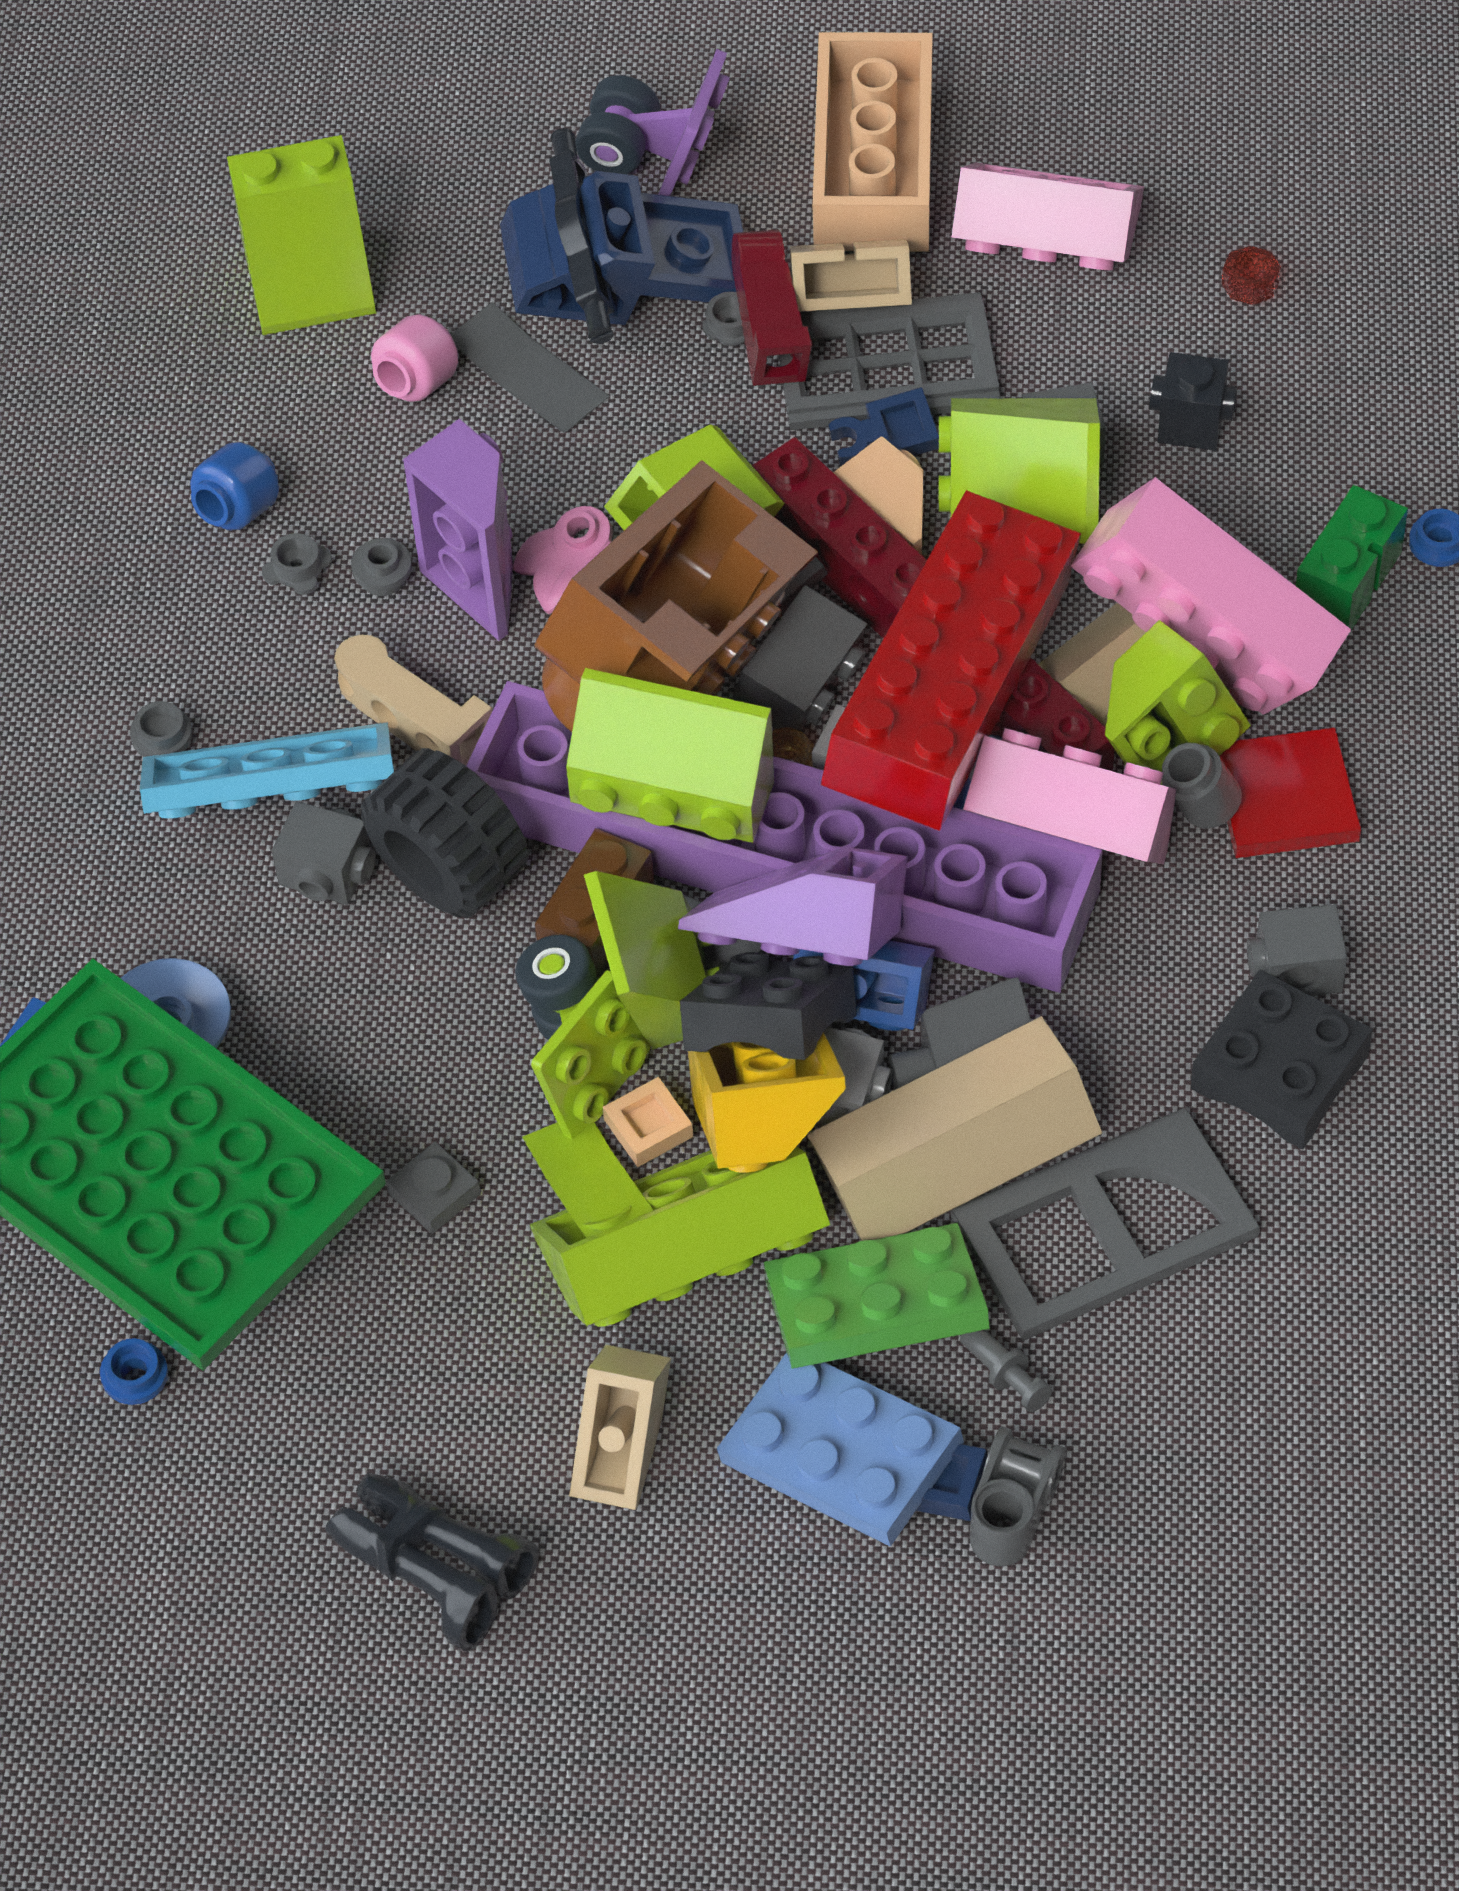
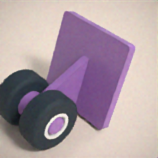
[575,49,730,196]

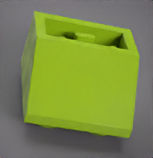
[604,424,784,530]
[1105,620,1251,786]

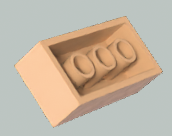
[812,32,932,252]

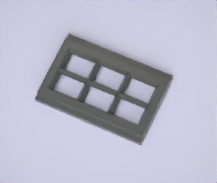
[778,292,1000,430]

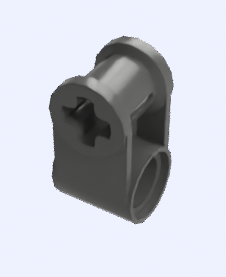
[969,1426,1067,1567]

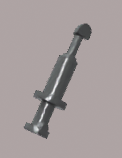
[960,1330,1052,1412]

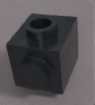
[1149,352,1238,451]

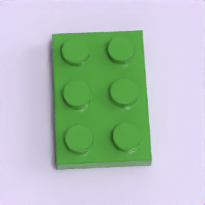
[763,1223,990,1369]

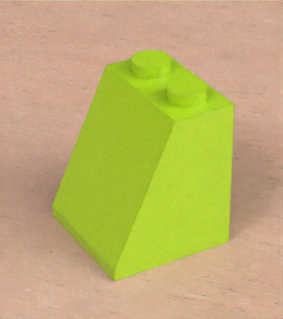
[227,135,376,335]
[939,398,1100,544]

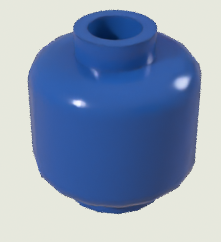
[190,442,279,531]

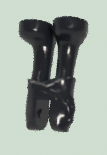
[325,1473,539,1652]

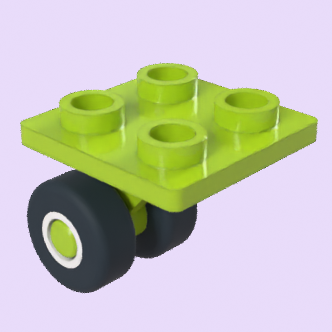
[515,935,650,1139]

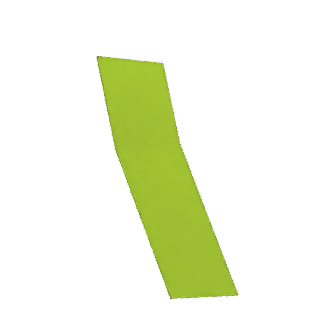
[522,1122,654,1238]

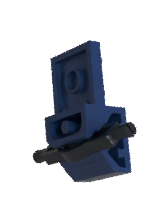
[500,128,744,344]

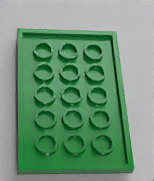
[0,958,386,1371]

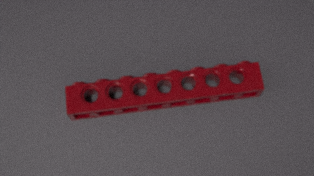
[752,437,1115,772]

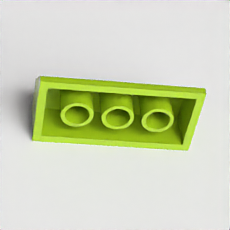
[530,1146,830,1327]

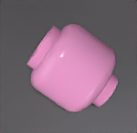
[371,314,458,402]

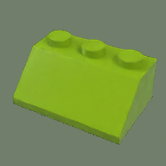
[566,668,774,843]

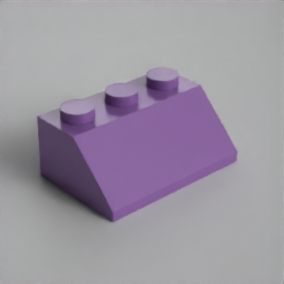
[403,419,513,641]

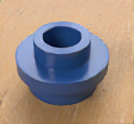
[1409,509,1459,567]
[100,1338,168,1405]

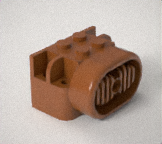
[534,460,818,733]

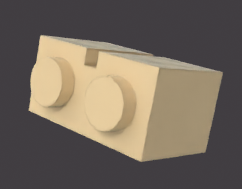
[790,239,912,311]

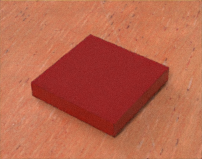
[1219,727,1361,858]

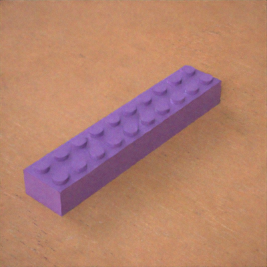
[466,681,1102,993]

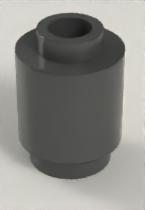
[1162,743,1242,828]

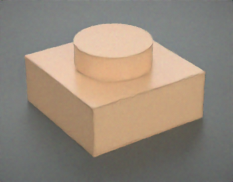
[603,1076,693,1168]

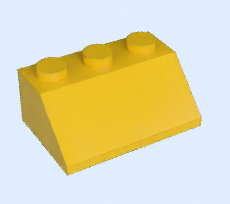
[688,1032,846,1173]

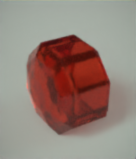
[1221,245,1281,305]

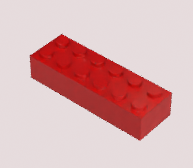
[821,490,1081,831]

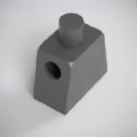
[889,977,1031,1090]

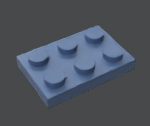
[717,1352,964,1547]

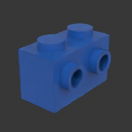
[793,941,935,1031]

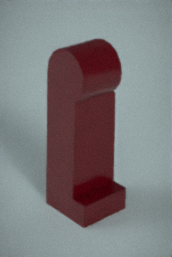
[732,229,812,386]

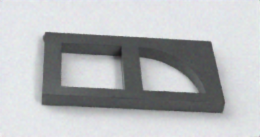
[950,1108,1259,1341]

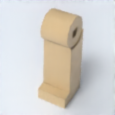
[334,635,492,766]

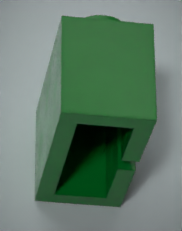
[1296,484,1408,637]

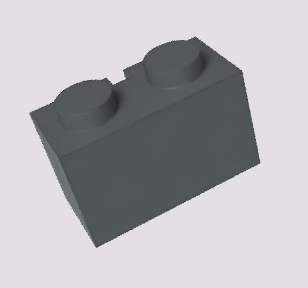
[732,585,867,740]

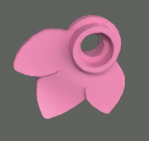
[513,506,613,614]

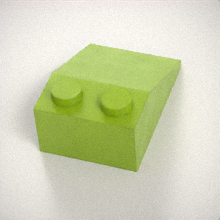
[584,871,720,1050]

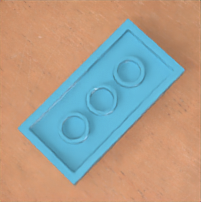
[140,722,394,818]

